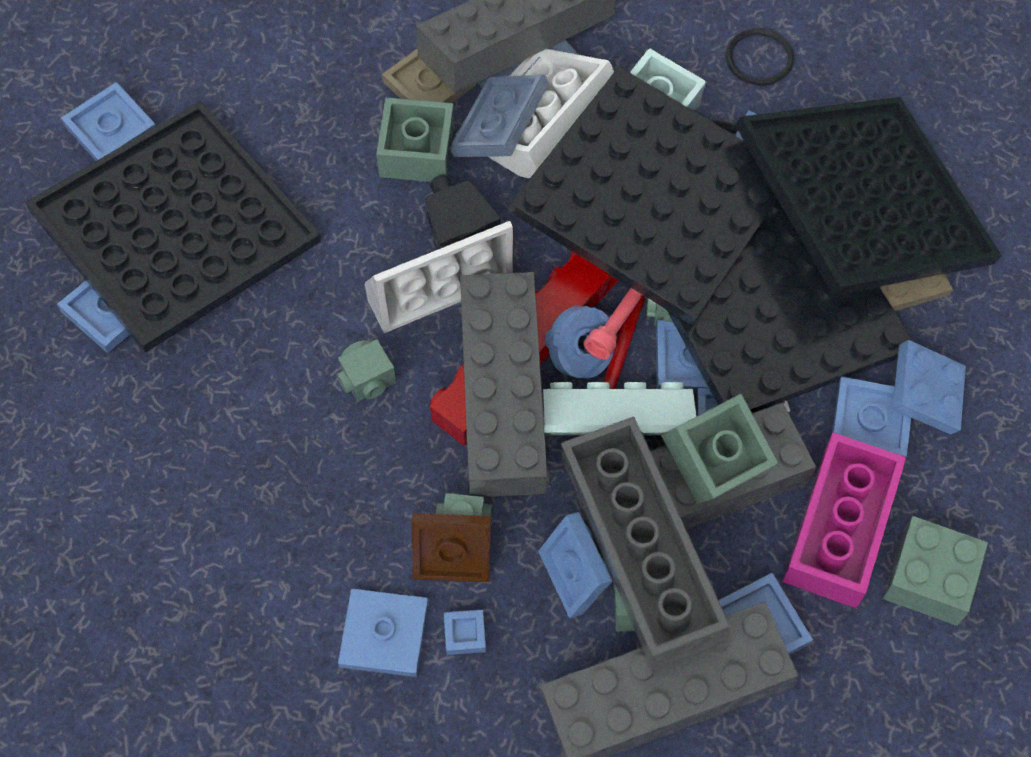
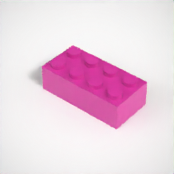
[782,433,906,608]

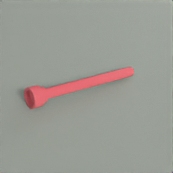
[584,288,643,360]

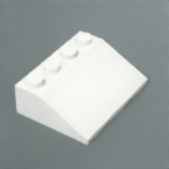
[489,49,614,179]
[365,221,513,333]

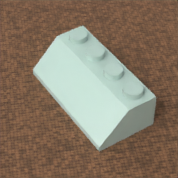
[542,382,696,435]

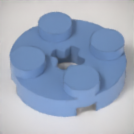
[545,305,614,378]

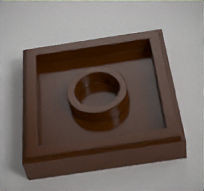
[411,513,491,582]

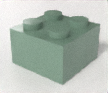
[376,98,455,182]
[661,394,778,504]
[882,516,988,626]

